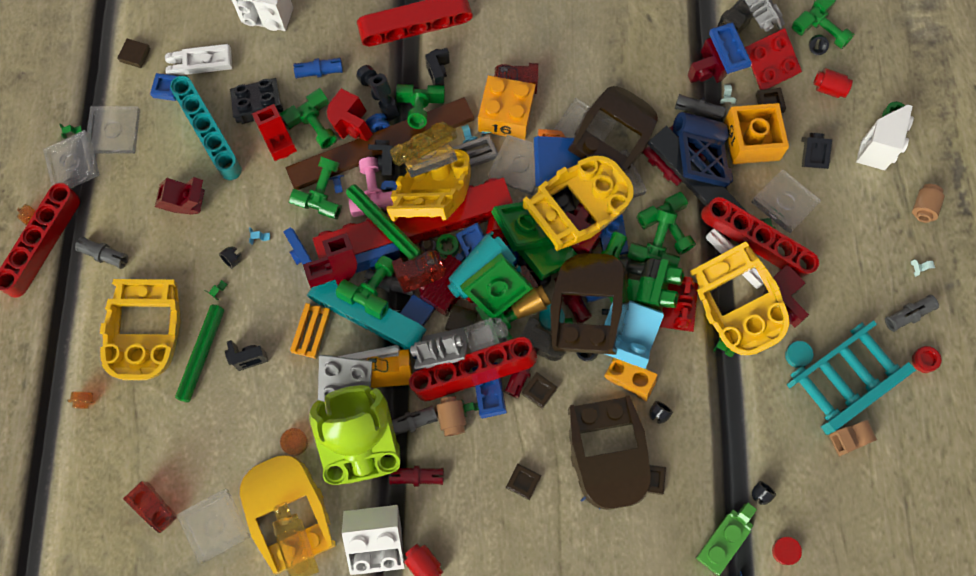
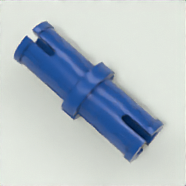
[293,57,343,79]

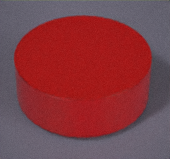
[912,346,942,373]
[772,537,802,565]

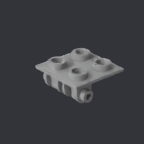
[744,0,785,32]
[410,326,471,369]
[318,355,374,402]

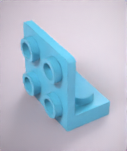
[604,300,664,369]

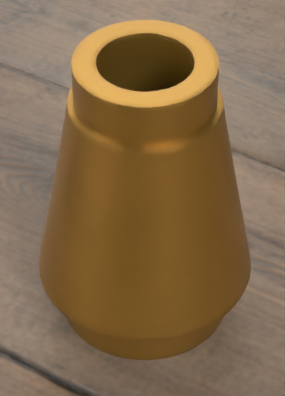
[511,286,551,319]

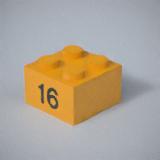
[478,75,536,140]
[724,103,789,164]

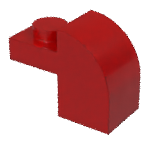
[327,88,373,141]
[252,104,297,161]

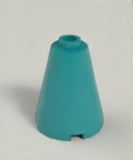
[447,231,521,299]

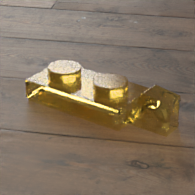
[390,121,458,166]
[272,502,319,576]

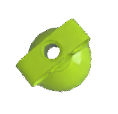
[309,385,400,485]

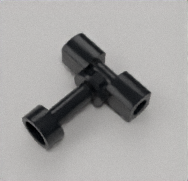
[356,65,400,121]

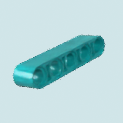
[170,76,242,180]
[307,280,426,352]

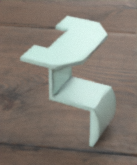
[720,85,737,104]
[911,259,935,277]

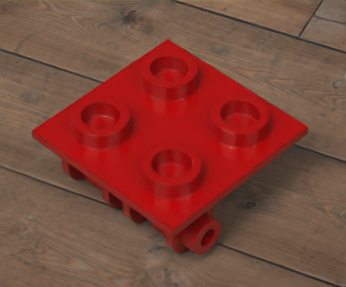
[745,28,802,90]
[660,276,698,332]

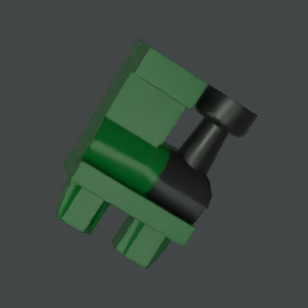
[608,256,684,312]

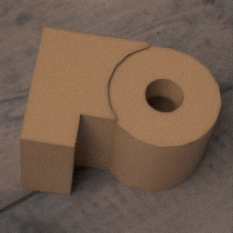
[829,420,877,457]

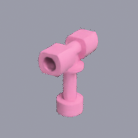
[349,157,393,217]

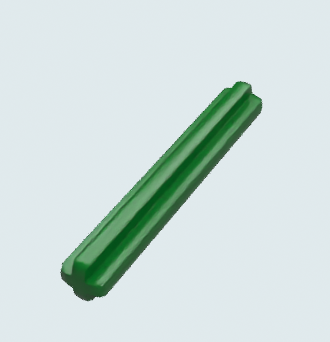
[346,184,421,261]
[175,304,224,403]

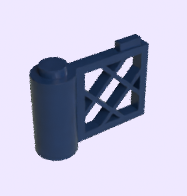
[673,112,733,187]

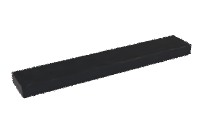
[647,125,763,242]

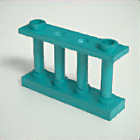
[787,320,916,435]

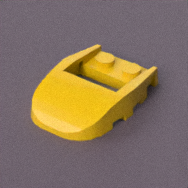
[387,149,471,221]
[523,156,634,251]
[691,241,789,355]
[100,279,181,380]
[240,456,336,575]

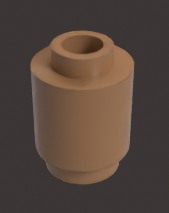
[912,184,945,223]
[436,396,467,437]

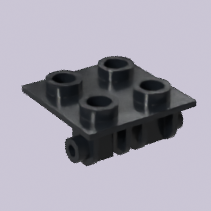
[230,78,284,125]

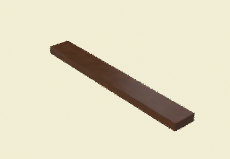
[285,97,474,190]

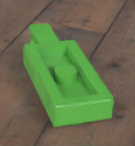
[696,503,757,576]

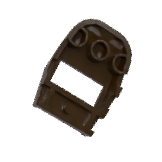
[568,86,658,172]
[550,253,629,355]
[568,395,651,510]

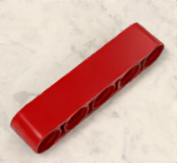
[357,0,473,47]
[0,183,80,298]
[701,197,819,278]
[409,337,537,401]

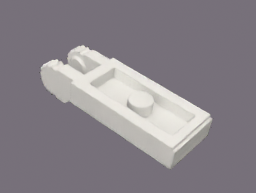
[165,44,232,76]

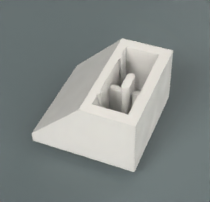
[232,0,293,31]
[856,105,914,170]
[342,505,405,575]

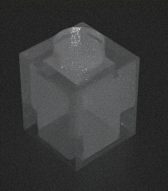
[464,318,508,353]

